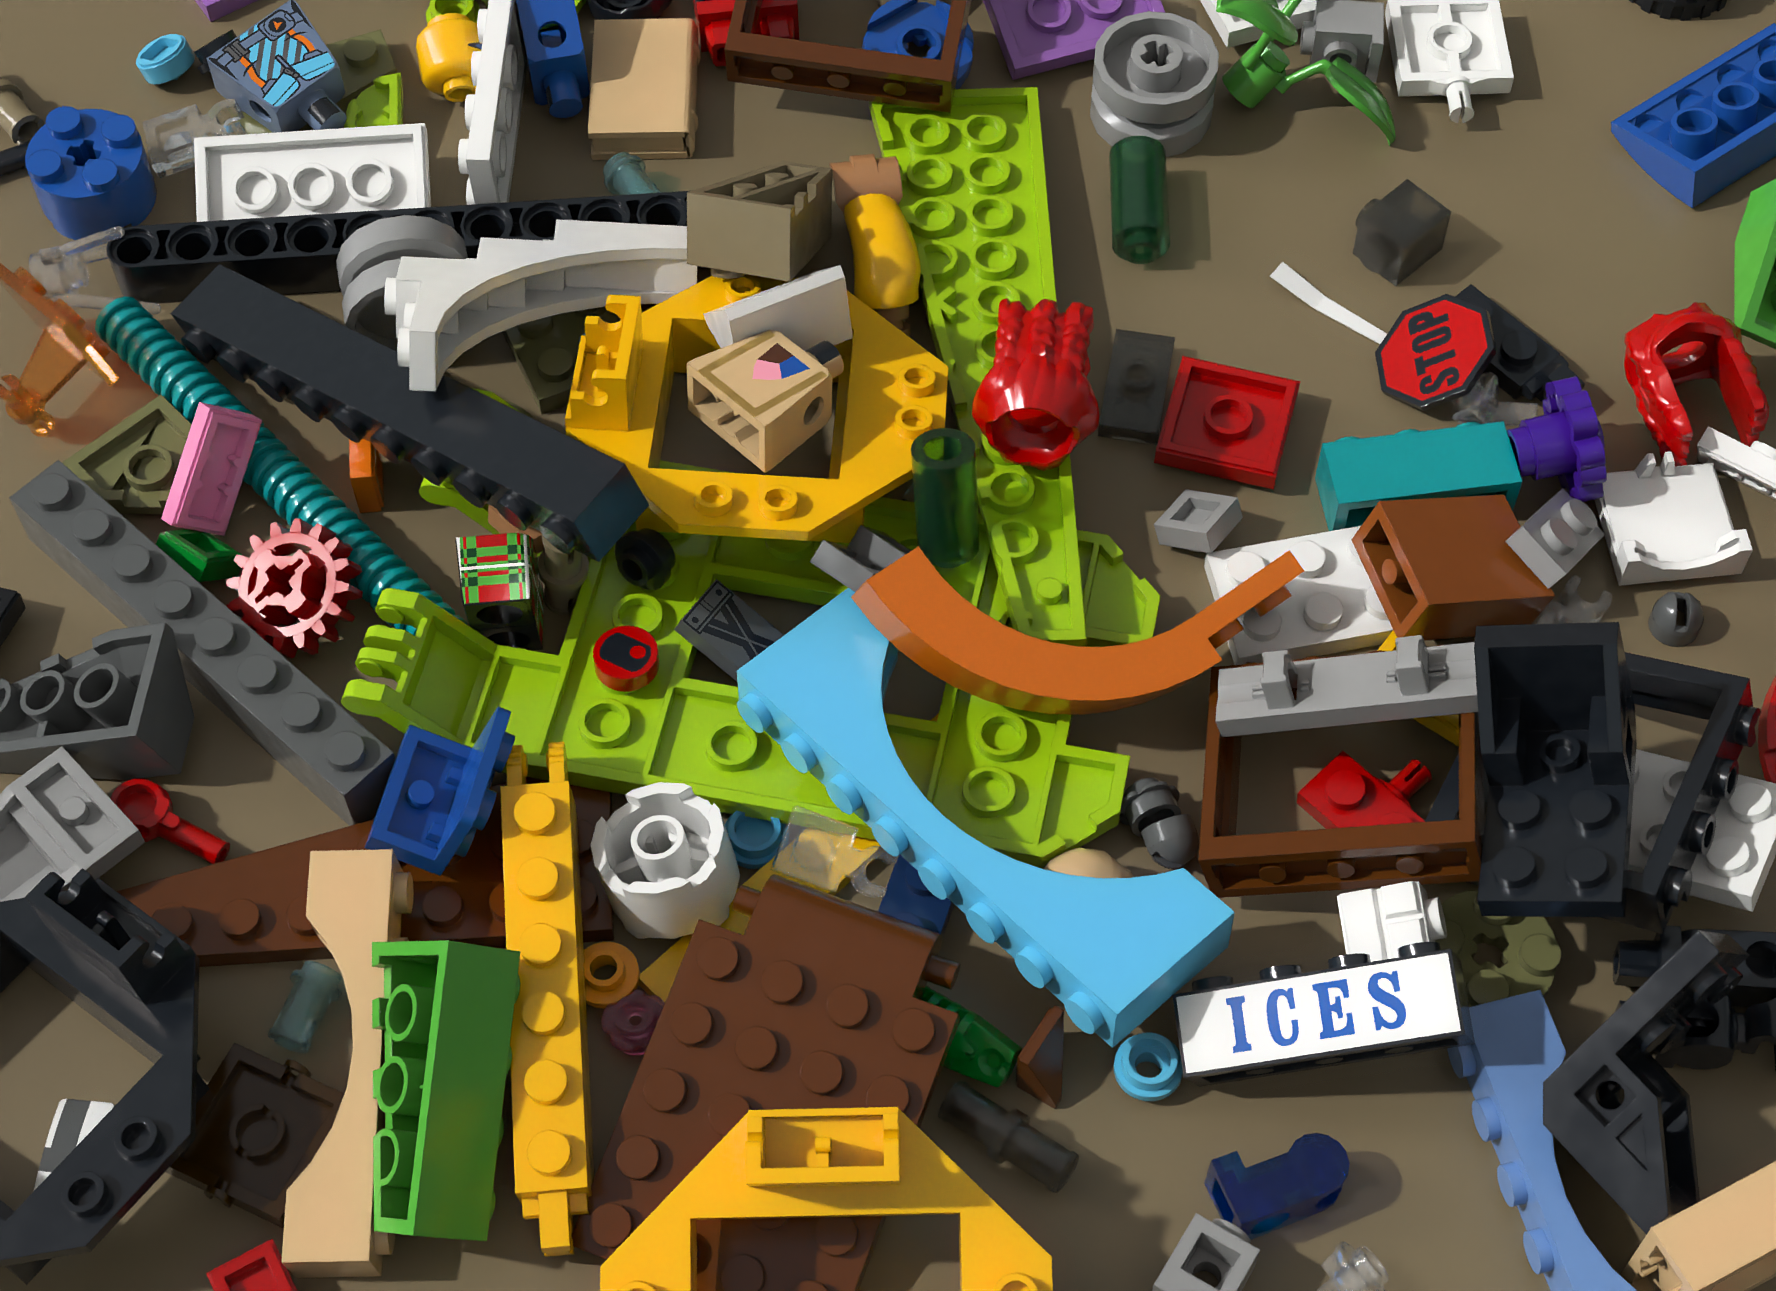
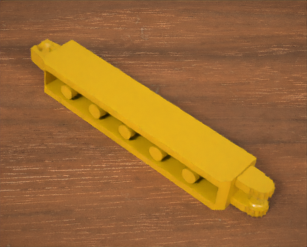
[500,741,594,1257]

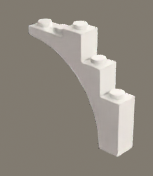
[384,219,697,392]

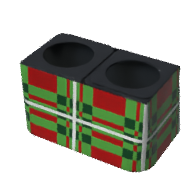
[455,533,543,651]

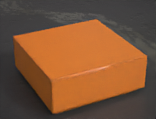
[349,439,384,513]

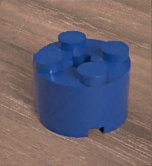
[25,106,157,242]

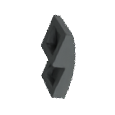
[810,525,933,592]

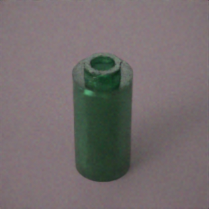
[1109,136,1170,264]
[911,428,980,568]

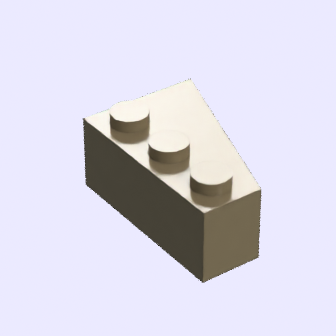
[687,161,832,282]

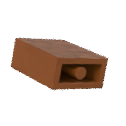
[1351,495,1555,640]

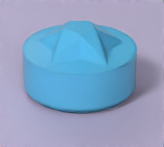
[136,34,195,84]

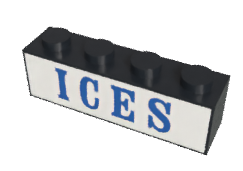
[1172,942,1475,1087]

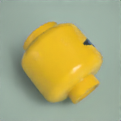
[416,13,482,102]

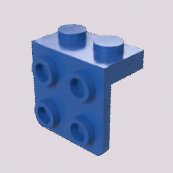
[364,706,515,876]

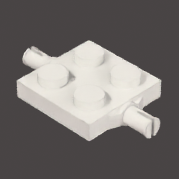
[1385,0,1514,123]

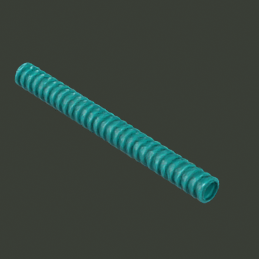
[95,296,468,636]

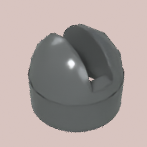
[1648,591,1704,647]
[1141,814,1199,869]

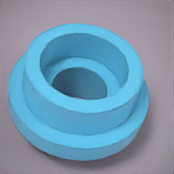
[1114,1032,1183,1101]

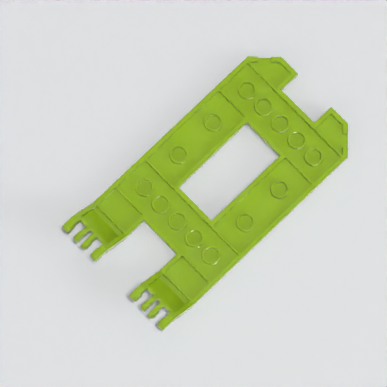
[341,388,1160,869]

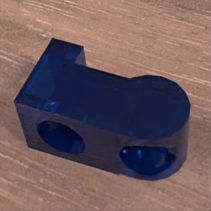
[1204,1133,1350,1240]

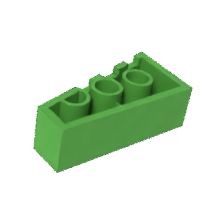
[372,940,520,1241]

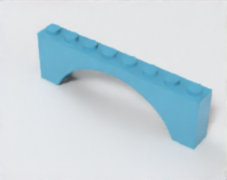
[737,588,1235,1048]

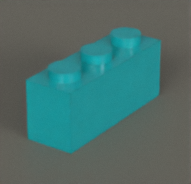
[1315,421,1522,531]

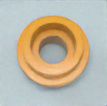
[583,942,640,1009]

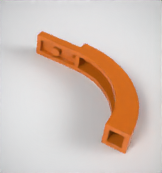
[851,546,1304,715]

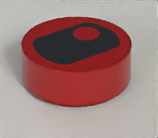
[593,626,659,692]

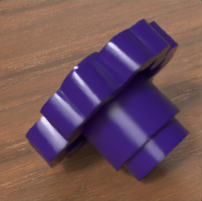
[1507,376,1607,502]

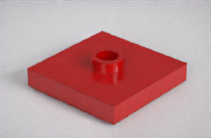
[1154,356,1301,490]

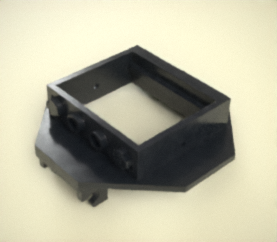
[0,868,210,1285]

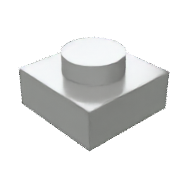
[1154,489,1243,554]

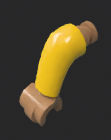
[829,153,921,337]

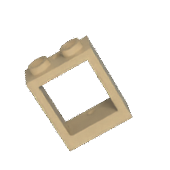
[1620,1161,1776,1291]

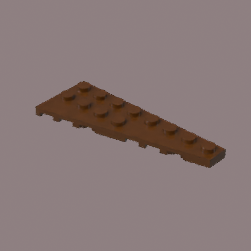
[116,777,614,967]

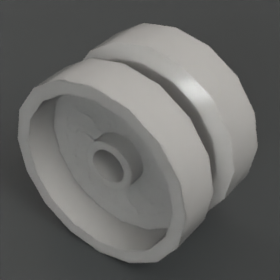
[1090,11,1219,159]
[336,215,468,351]

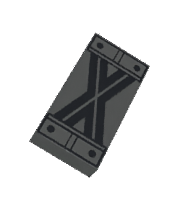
[674,579,784,681]

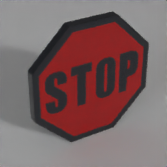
[1375,294,1497,411]

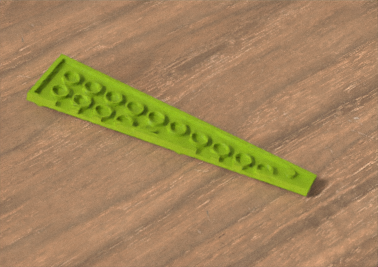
[869,87,1086,647]

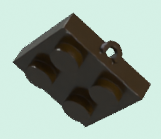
[165,1043,345,1229]

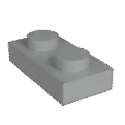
[1505,489,1605,589]

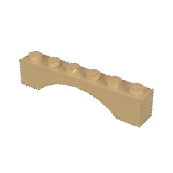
[281,849,414,1278]

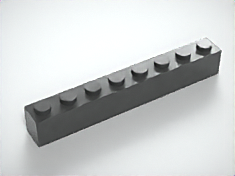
[9,460,395,826]

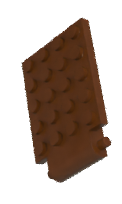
[571,874,961,1291]

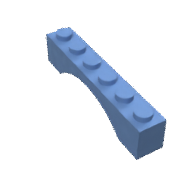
[1447,990,1637,1291]

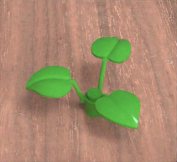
[1216,0,1396,146]

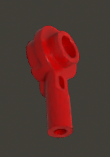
[110,779,230,864]

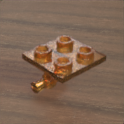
[0,263,119,437]

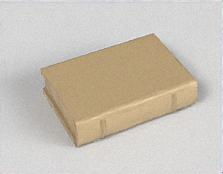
[588,18,701,160]

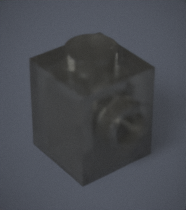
[1353,179,1452,286]

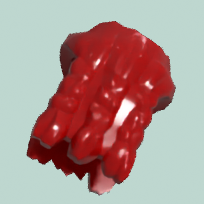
[972,298,1100,471]
[1624,302,1769,466]

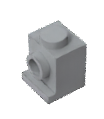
[1300,0,1384,83]
[1152,1213,1260,1291]

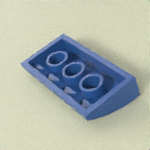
[1611,23,1776,208]

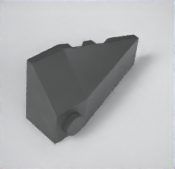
[0,622,194,780]

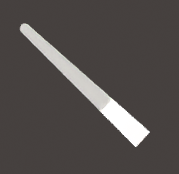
[1270,262,1387,344]

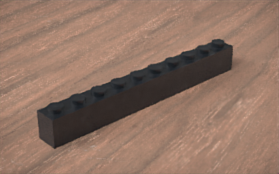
[170,264,649,562]

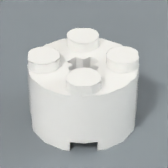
[591,782,740,939]

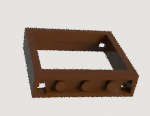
[724,0,971,113]
[1198,645,1485,898]

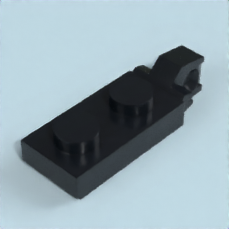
[1455,284,1585,402]

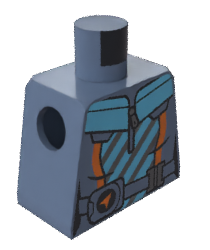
[206,0,347,133]

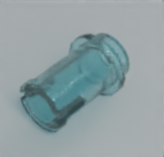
[603,152,662,195]
[268,961,342,1054]

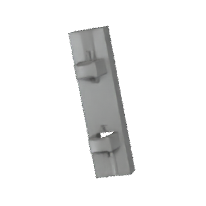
[1215,635,1478,737]

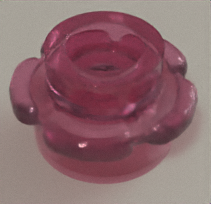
[601,989,665,1055]

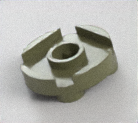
[1435,890,1561,1007]

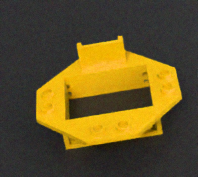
[565,274,949,543]
[600,1107,1053,1291]

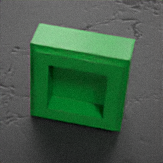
[156,529,242,582]

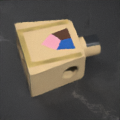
[687,330,844,473]

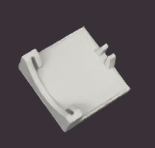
[1594,451,1753,586]

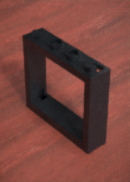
[1425,652,1761,934]

